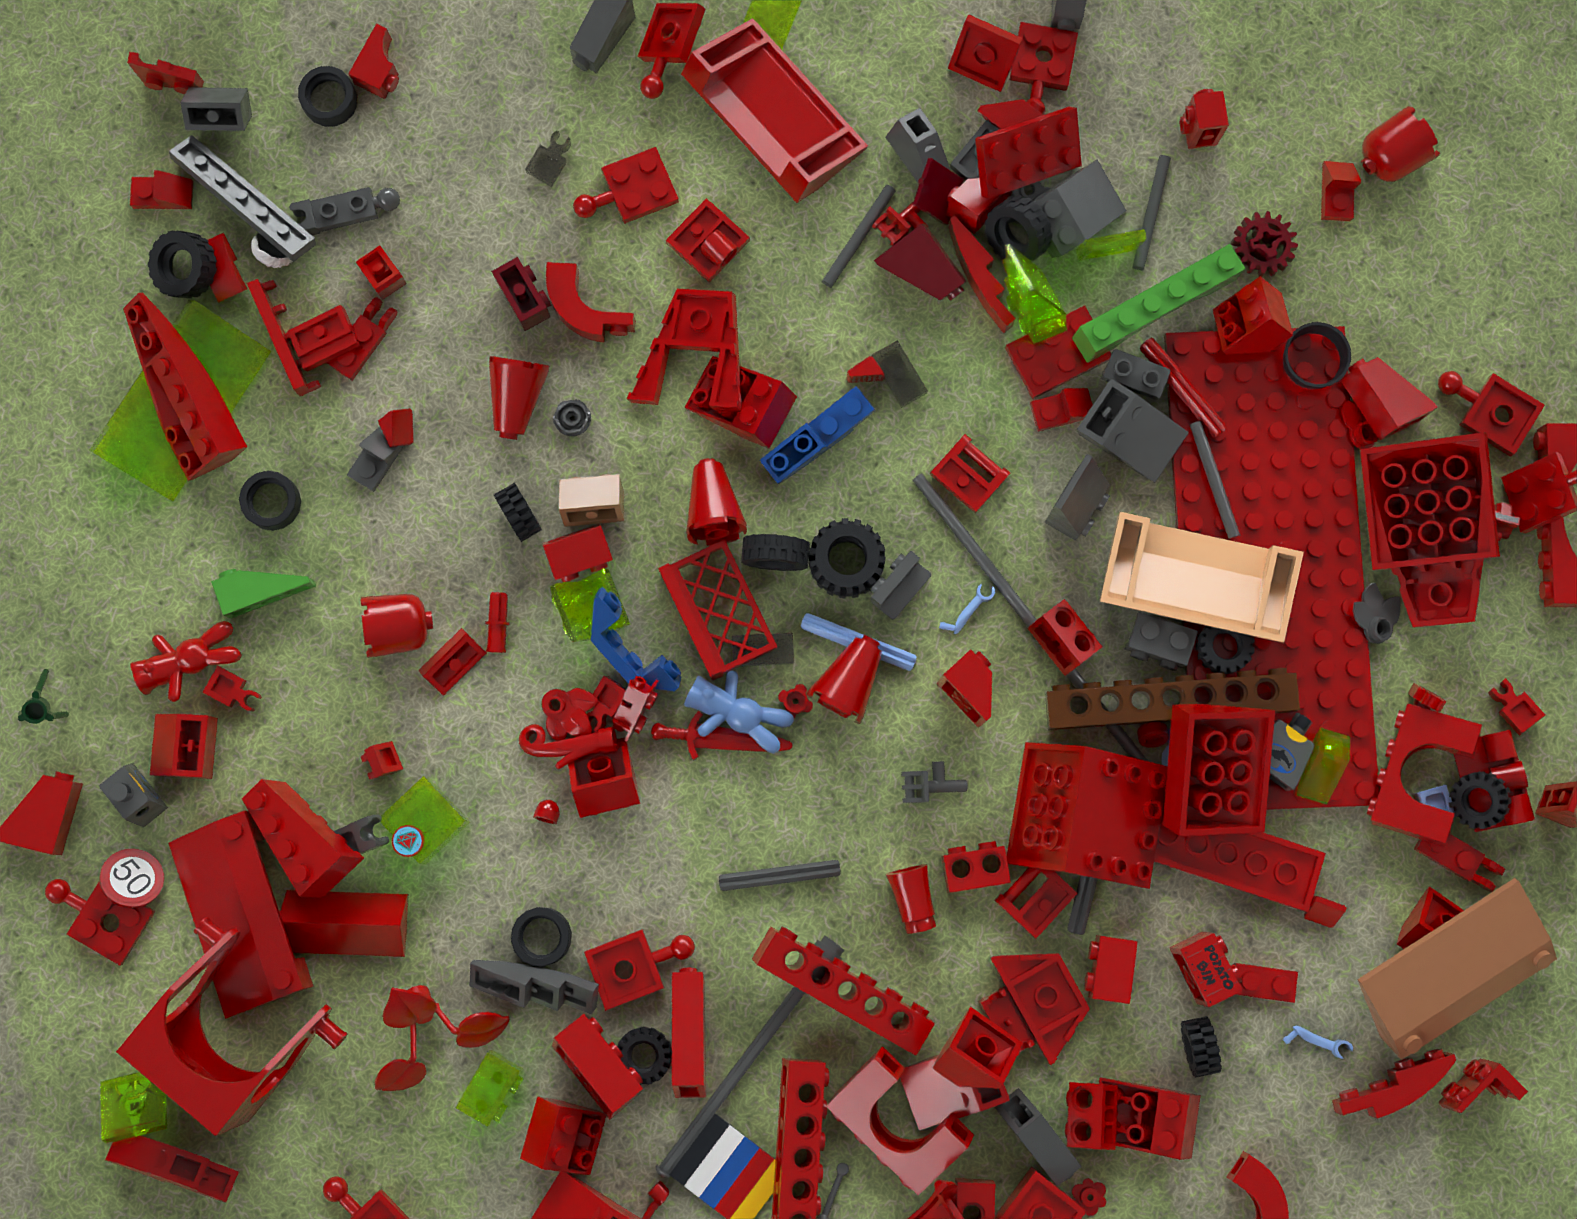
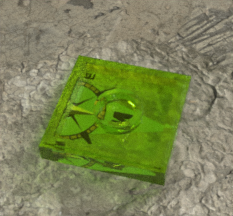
[1076,229,1147,261]
[100,1072,168,1144]

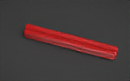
[1140,337,1227,437]

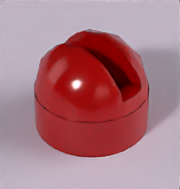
[533,800,560,824]

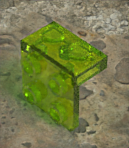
[550,569,631,642]

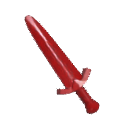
[651,711,793,761]

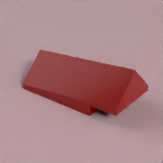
[280,890,409,957]

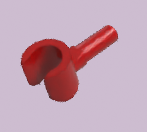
[641,1181,669,1219]

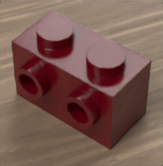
[491,257,552,331]

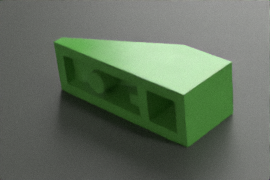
[211,569,316,619]

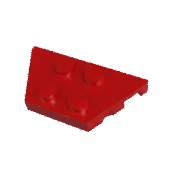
[990,953,1090,1065]

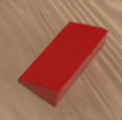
[419,628,487,696]

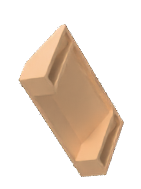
[1100,512,1304,643]

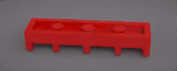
[247,279,321,396]

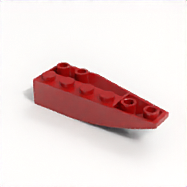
[123,292,247,481]

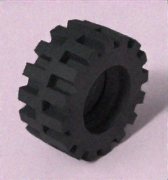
[1196,626,1255,674]

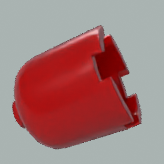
[1361,106,1440,182]
[360,594,433,658]

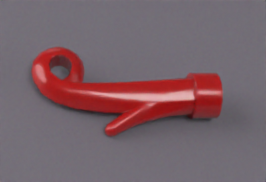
[519,724,618,769]

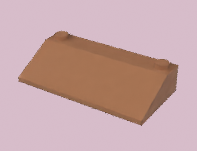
[1357,878,1557,1060]

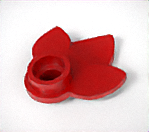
[1341,400,1378,449]
[541,688,598,741]

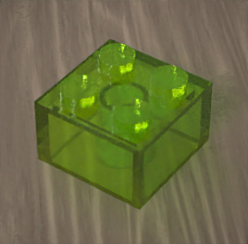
[381,776,470,865]

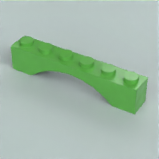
[1072,244,1246,363]

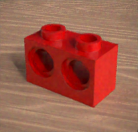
[1027,599,1103,676]
[941,841,1011,893]
[1065,1082,1118,1150]

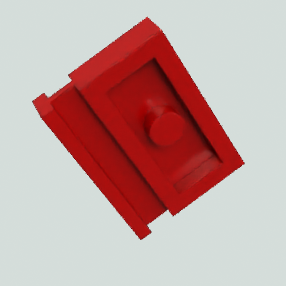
[287,305,360,372]

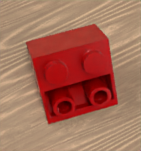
[1212,276,1293,354]
[150,714,218,779]
[520,1096,606,1175]

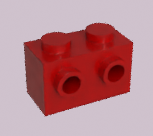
[1179,89,1229,149]
[542,524,613,583]
[1084,935,1138,1004]

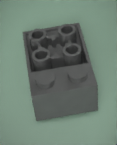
[1077,379,1189,483]

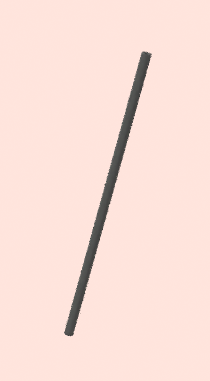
[912,473,1149,762]

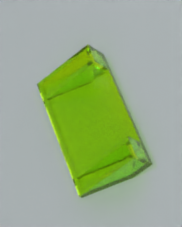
[89,300,271,502]

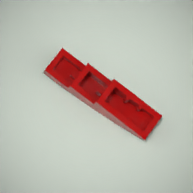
[948,215,1016,333]

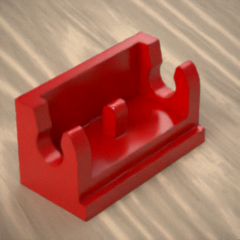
[978,986,1036,1056]

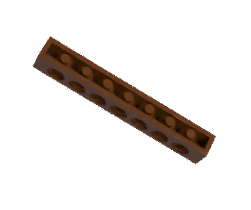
[1045,668,1300,731]

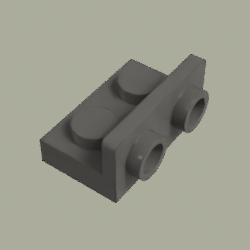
[1100,349,1170,400]

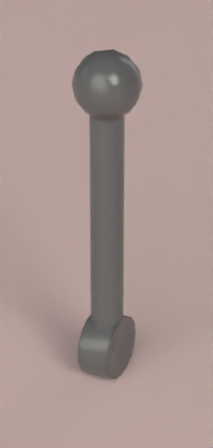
[817,1162,849,1219]

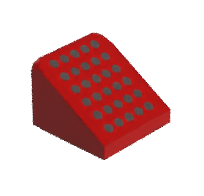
[847,356,884,383]

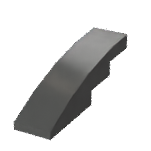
[469,960,599,1014]

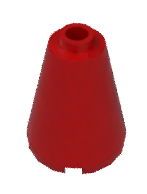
[489,356,550,440]
[686,458,747,546]
[807,635,882,724]

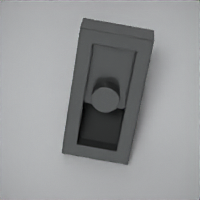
[347,427,404,492]

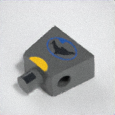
[1269,713,1315,791]
[99,763,168,827]

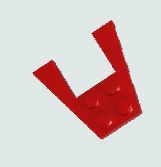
[627,288,742,412]

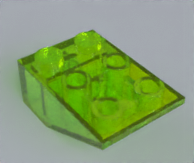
[1003,244,1067,344]

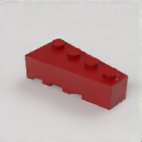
[242,779,364,898]

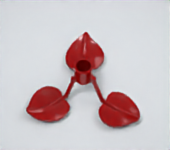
[374,985,510,1091]

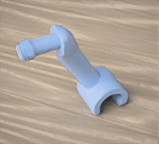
[939,584,995,634]
[1283,1026,1353,1059]

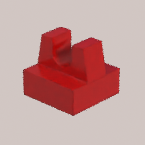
[361,741,403,780]

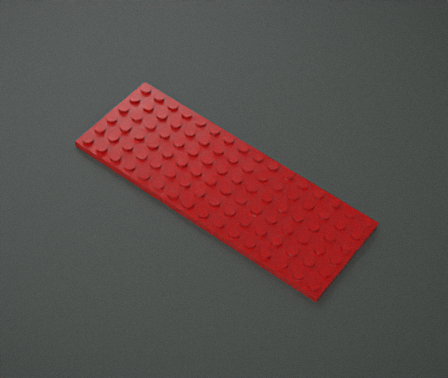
[1164,326,1379,810]

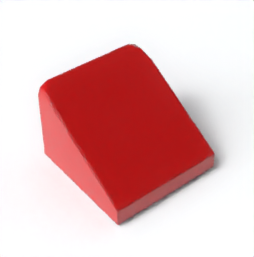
[378,408,413,447]
[1304,896,1346,928]

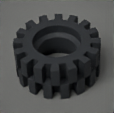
[494,483,542,542]
[1449,771,1511,829]
[1181,1016,1222,1078]
[617,1026,672,1085]

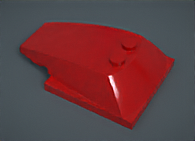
[1360,432,1500,627]

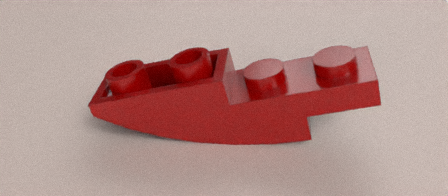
[1332,1048,1456,1119]
[105,1129,239,1203]

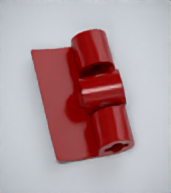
[1453,730,1535,833]

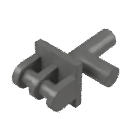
[901,761,968,803]

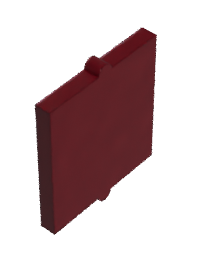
[912,158,963,225]

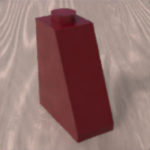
[874,224,967,301]

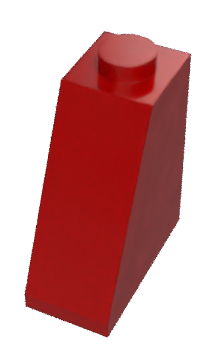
[1341,357,1438,441]
[0,771,83,855]

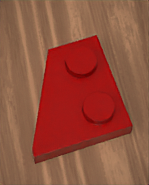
[127,51,204,94]

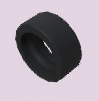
[298,66,358,127]
[239,471,301,531]
[511,907,572,967]

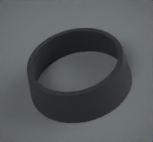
[1283,322,1351,389]

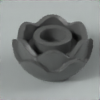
[553,399,591,437]

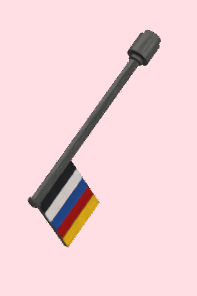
[656,935,845,1219]

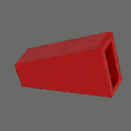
[672,967,706,1098]

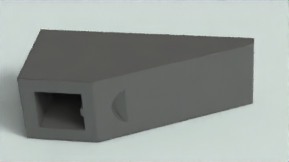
[885,108,951,184]

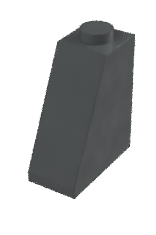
[569,0,636,74]
[994,1088,1082,1186]

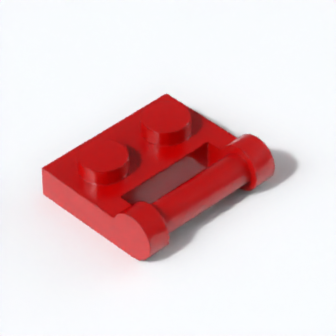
[930,434,1011,513]
[994,867,1078,939]

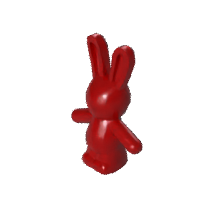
[130,621,242,702]

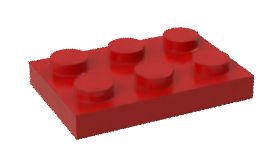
[1005,305,1111,399]

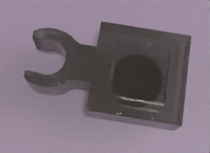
[525,131,571,187]

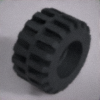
[809,518,886,599]

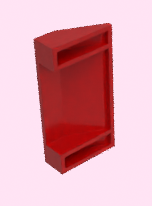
[681,18,868,203]
[168,810,314,1019]

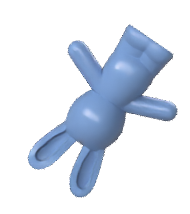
[684,670,794,754]

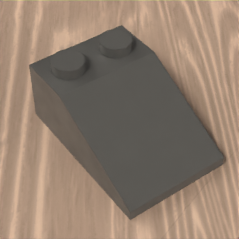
[1032,159,1127,258]
[1045,454,1110,541]

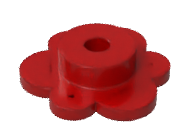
[1072,1178,1106,1216]

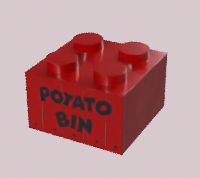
[1169,931,1243,1007]

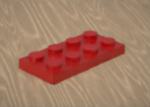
[975,106,1082,199]

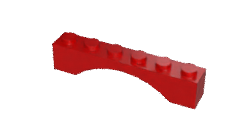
[1533,423,1577,607]

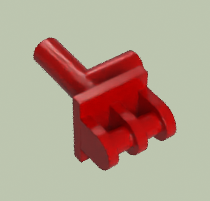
[872,202,929,246]

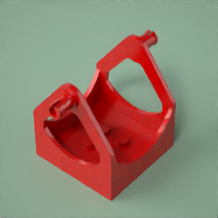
[116,917,348,1136]

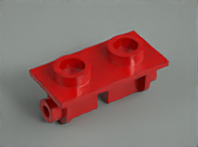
[612,676,659,742]

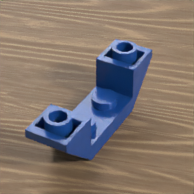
[591,586,682,691]

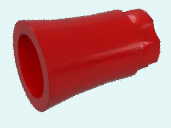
[885,864,936,934]

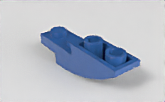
[760,386,876,484]

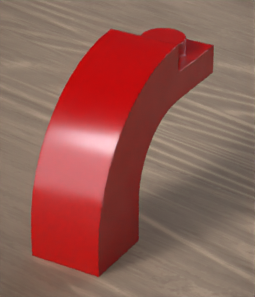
[546,262,636,342]
[1226,1151,1289,1219]

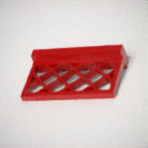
[658,539,778,681]

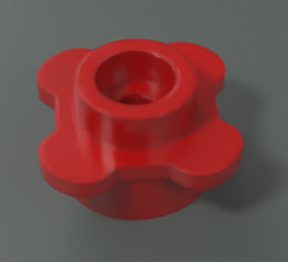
[778,684,813,718]

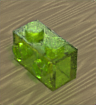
[455,1050,524,1127]

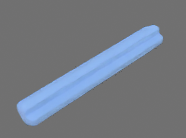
[801,613,916,671]

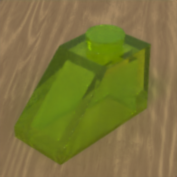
[1297,727,1350,804]

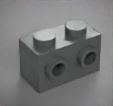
[180,87,252,131]

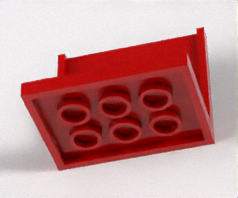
[1006,742,1168,889]

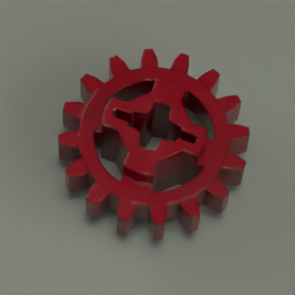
[1231,211,1298,277]

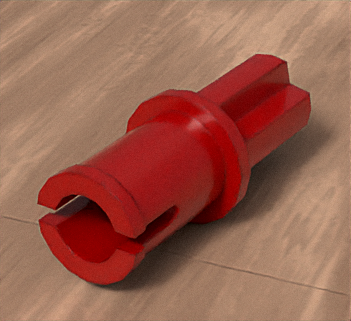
[485,592,510,653]

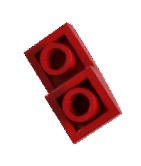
[208,233,247,303]

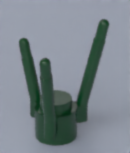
[18,669,69,724]

